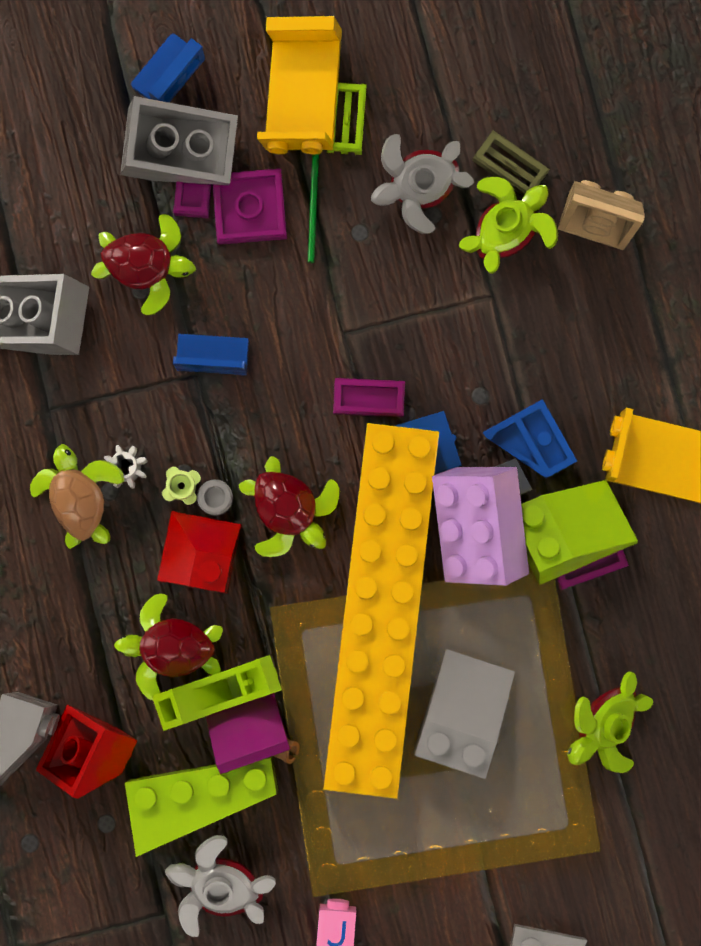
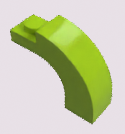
[152,655,282,731]

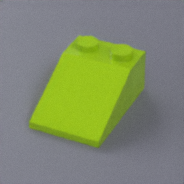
[521,480,638,585]

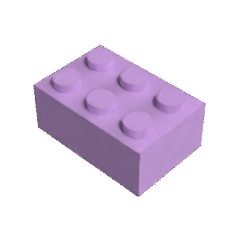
[432,467,529,586]

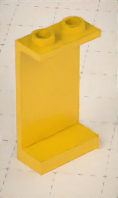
[257,16,342,155]
[602,408,701,504]

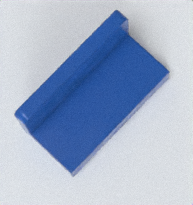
[131,33,205,103]
[173,334,249,375]

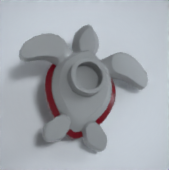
[371,134,474,234]
[165,835,276,937]

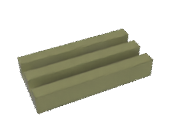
[472,130,550,197]

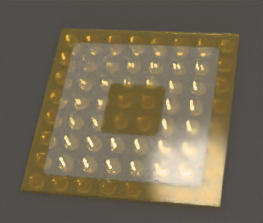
[270,567,601,897]

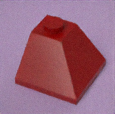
[157,511,241,594]
[36,704,138,799]

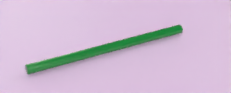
[307,154,319,263]

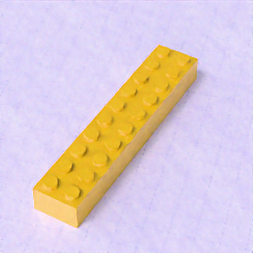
[323,423,439,799]

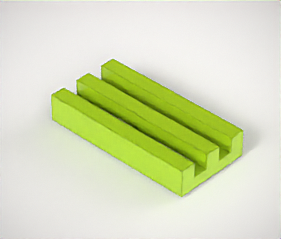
[327,83,366,155]

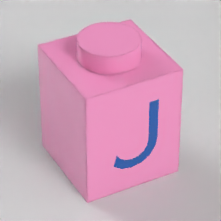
[317,899,356,946]

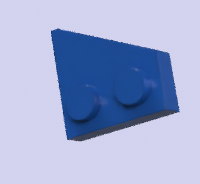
[483,399,578,479]

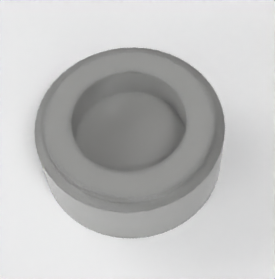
[197,479,233,516]

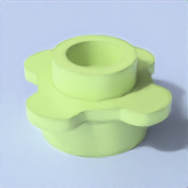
[162,467,201,505]

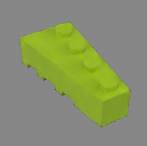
[125,756,278,857]

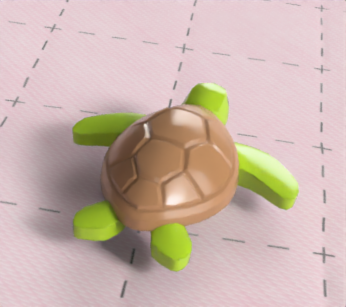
[30,444,124,549]

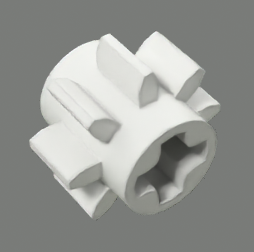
[104,445,148,489]

